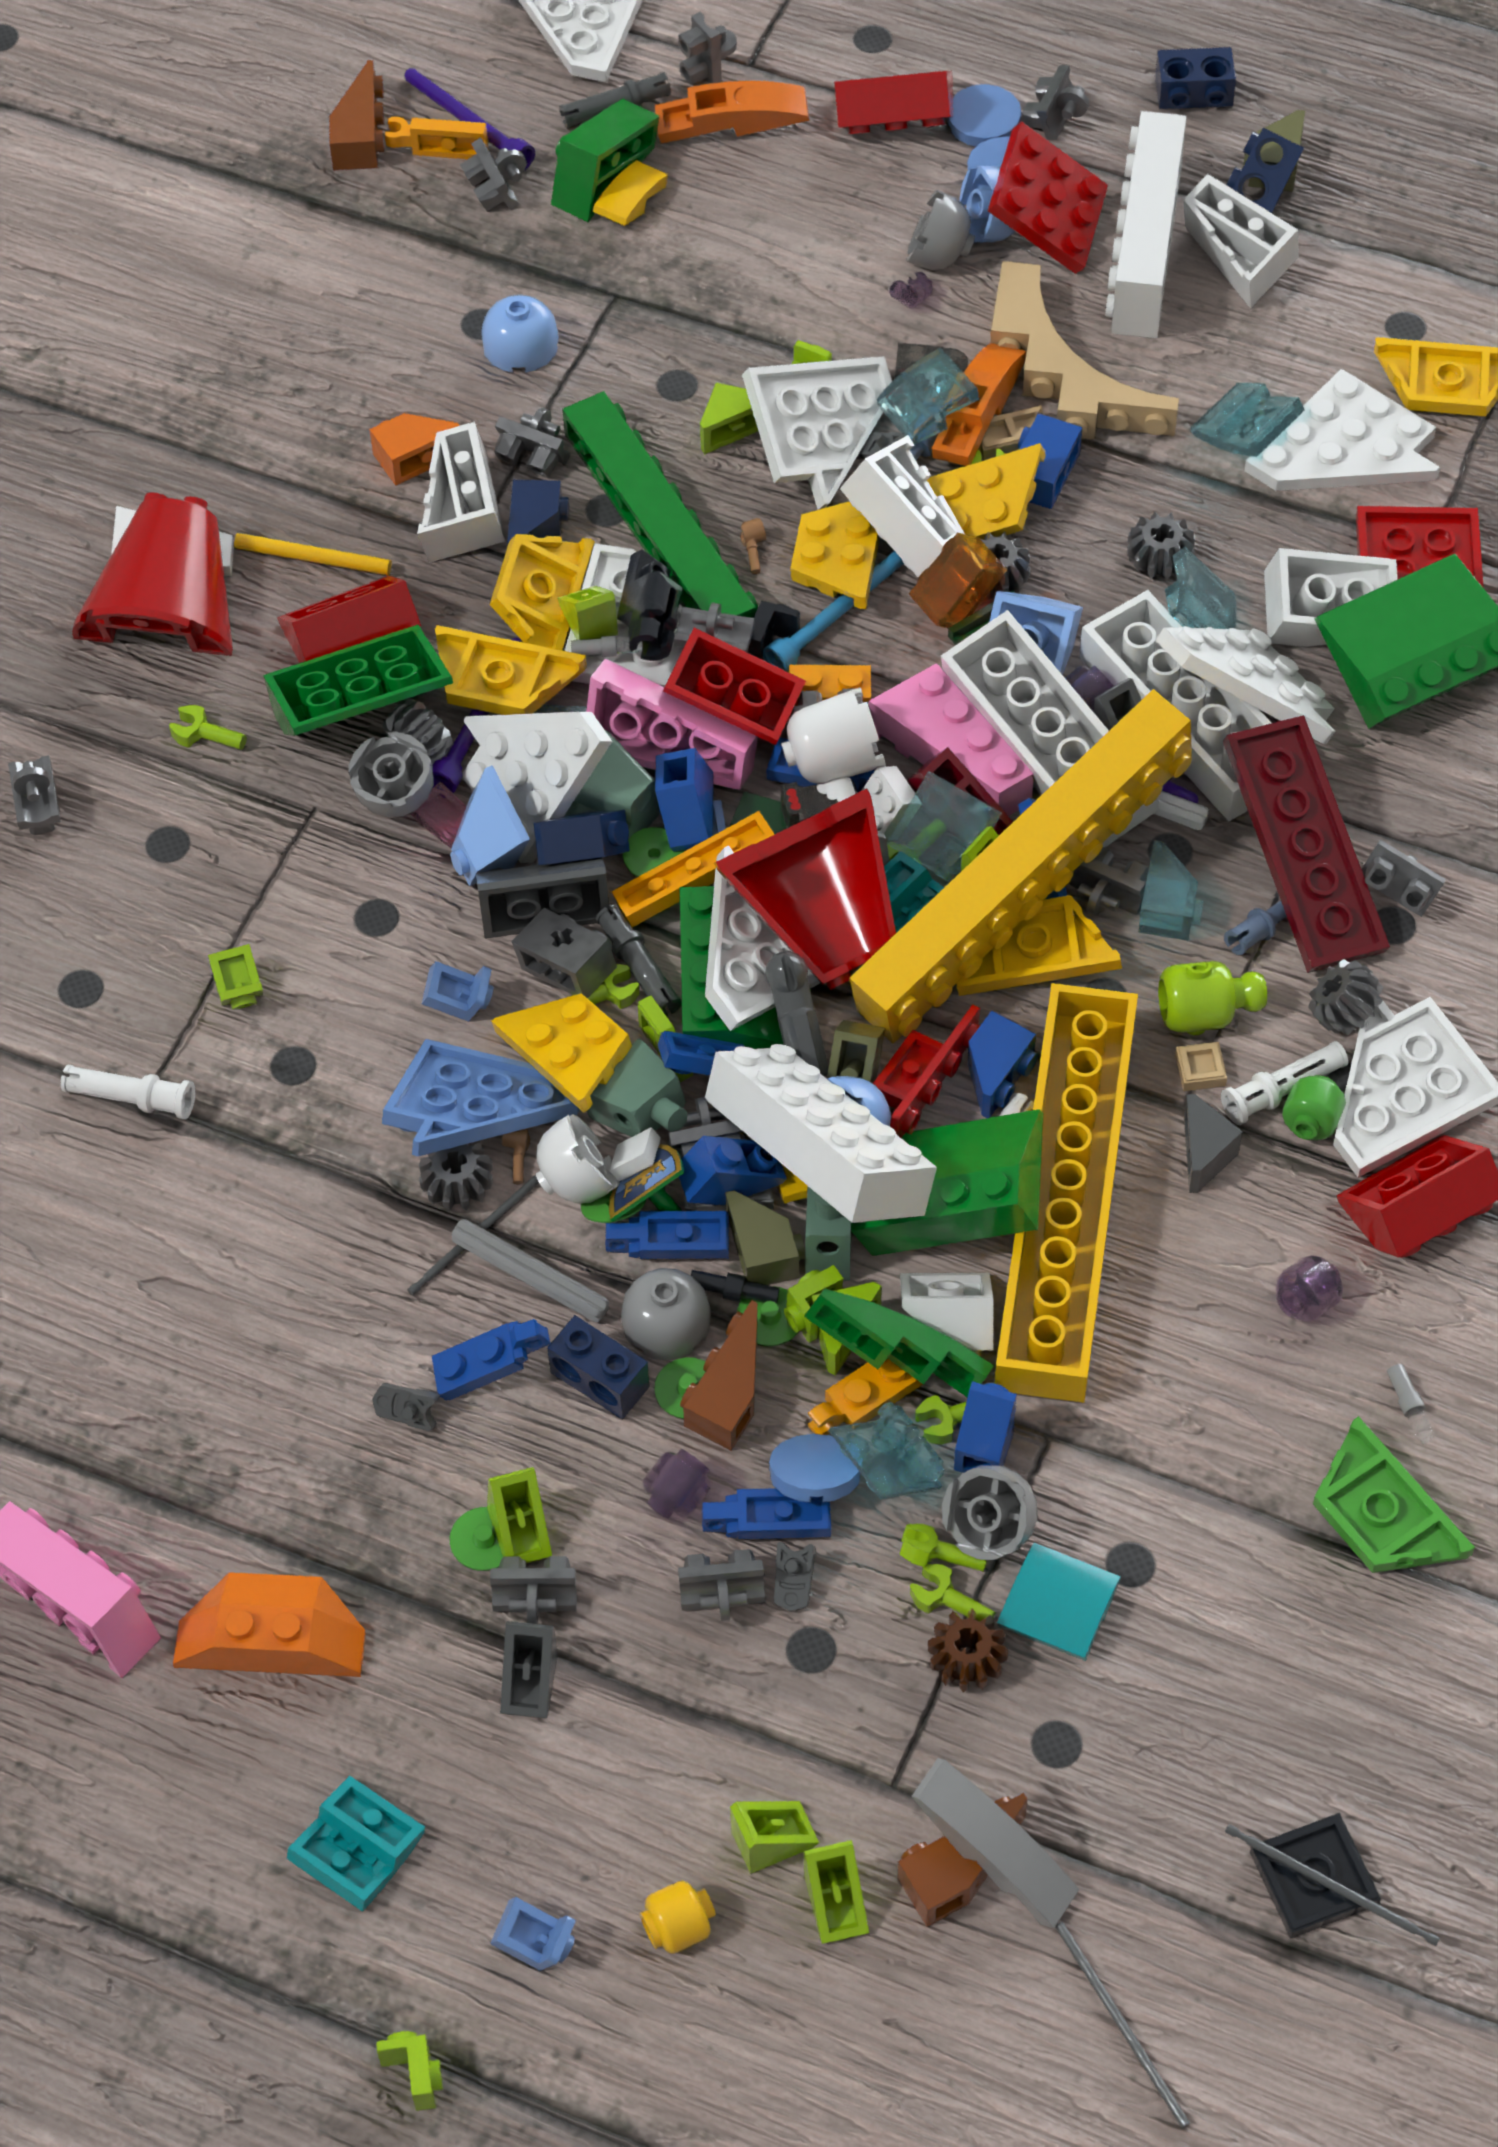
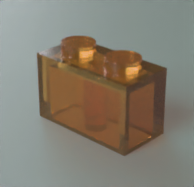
[909,532,1008,628]

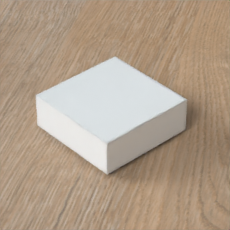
[609,1127,661,1182]

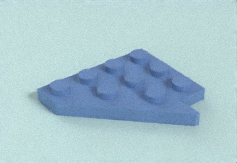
[382,1039,580,1156]

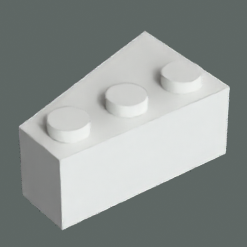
[1183,174,1299,309]
[417,422,505,563]
[840,436,966,578]

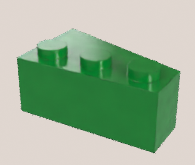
[551,98,660,222]

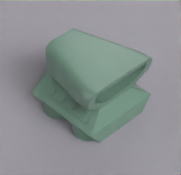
[564,729,661,838]

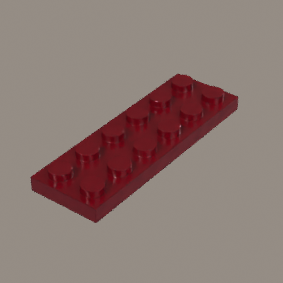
[1223,715,1390,973]

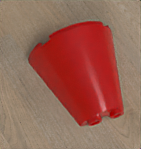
[72,492,233,656]
[714,789,896,990]

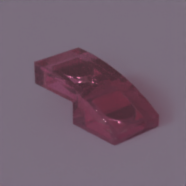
[410,781,467,848]

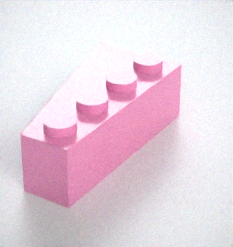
[586,659,758,790]
[869,663,1034,816]
[0,1501,161,1678]

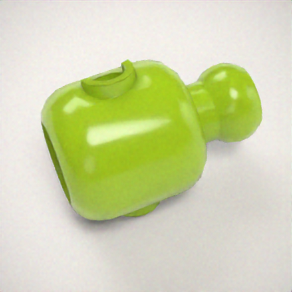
[1158,961,1267,1036]

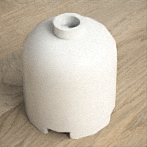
[781,687,886,784]

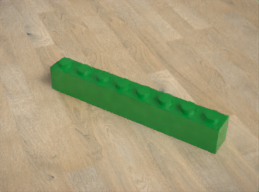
[562,391,758,618]

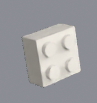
[862,766,922,841]

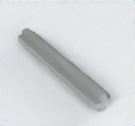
[452,1219,609,1322]

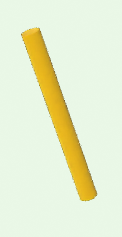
[234,533,392,576]

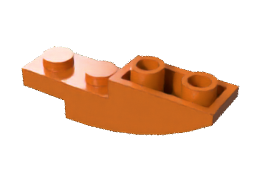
[655,81,809,144]
[931,343,1027,466]

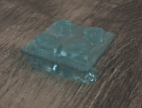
[887,771,1002,881]
[828,1402,945,1499]

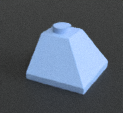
[989,591,1083,675]
[450,765,530,886]

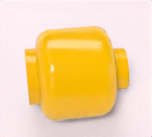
[639,1880,716,1954]

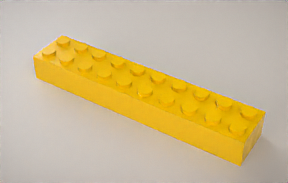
[849,689,1192,1044]
[995,983,1138,1403]

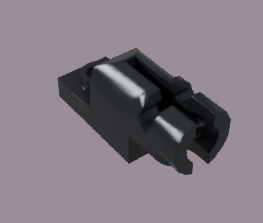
[617,549,683,661]

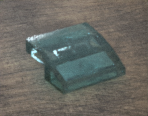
[876,348,979,445]
[1190,382,1305,457]
[1165,547,1237,629]

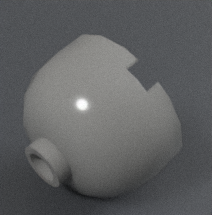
[906,190,975,270]
[348,732,434,818]
[621,1268,711,1361]
[942,1465,1038,1560]

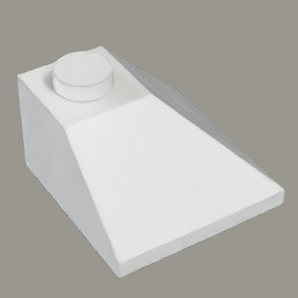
[900,1273,993,1355]

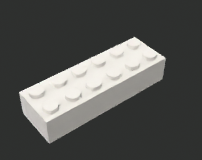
[1105,111,1187,339]
[1080,590,1271,821]
[941,610,1159,847]
[705,1044,937,1223]

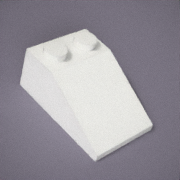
[1264,548,1397,647]

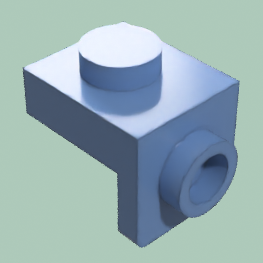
[421,961,494,1022]
[490,1897,576,1971]

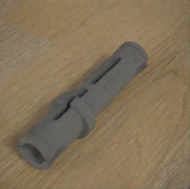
[559,72,671,129]
[596,904,682,1016]

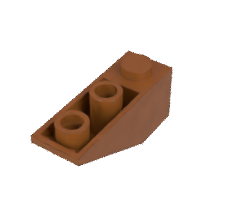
[329,60,385,171]
[680,1300,758,1451]
[897,1793,1028,1927]

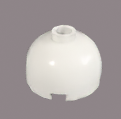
[536,1114,620,1204]

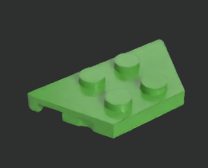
[1313,1416,1475,1573]

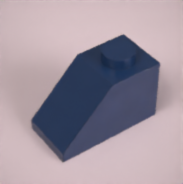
[507,480,569,546]
[533,809,630,865]

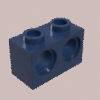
[1155,47,1236,109]
[1226,127,1304,213]
[547,1315,650,1420]

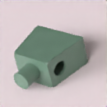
[587,1039,687,1137]
[805,1186,852,1281]

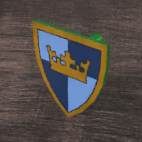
[609,1144,684,1222]

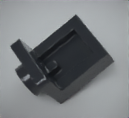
[747,600,800,660]

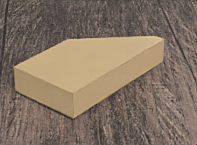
[979,406,1043,460]

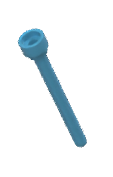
[763,551,904,672]

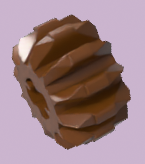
[927,1608,1008,1693]

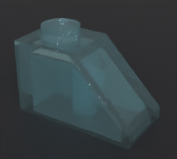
[1138,840,1204,941]

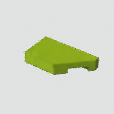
[637,995,694,1082]

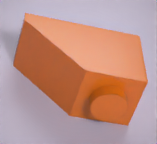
[369,413,460,486]

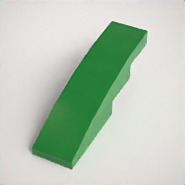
[804,1288,994,1398]

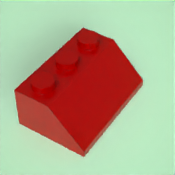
[834,71,953,134]
[277,576,421,663]
[663,627,806,745]
[1336,1135,1498,1258]

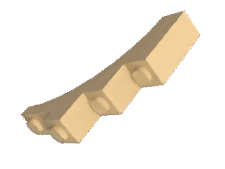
[990,261,1179,440]

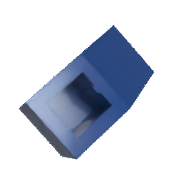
[655,748,714,852]
[967,1010,1038,1118]
[679,1136,787,1206]
[954,1381,1017,1473]

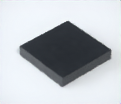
[1250,1813,1381,1939]

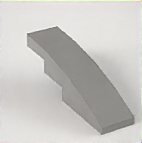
[911,1758,1079,1928]

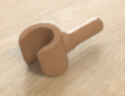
[740,518,766,574]
[502,1129,531,1185]

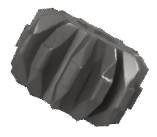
[1127,512,1195,580]
[963,531,1030,600]
[382,698,453,765]
[1308,959,1383,1035]
[419,1142,493,1212]

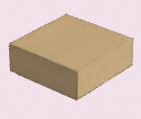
[1175,1042,1227,1091]

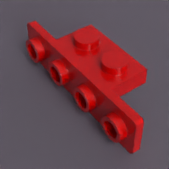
[873,1005,981,1138]

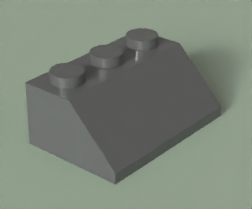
[476,857,610,939]

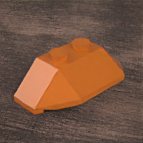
[173,1572,366,1677]

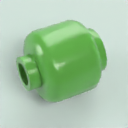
[1282,1075,1346,1141]

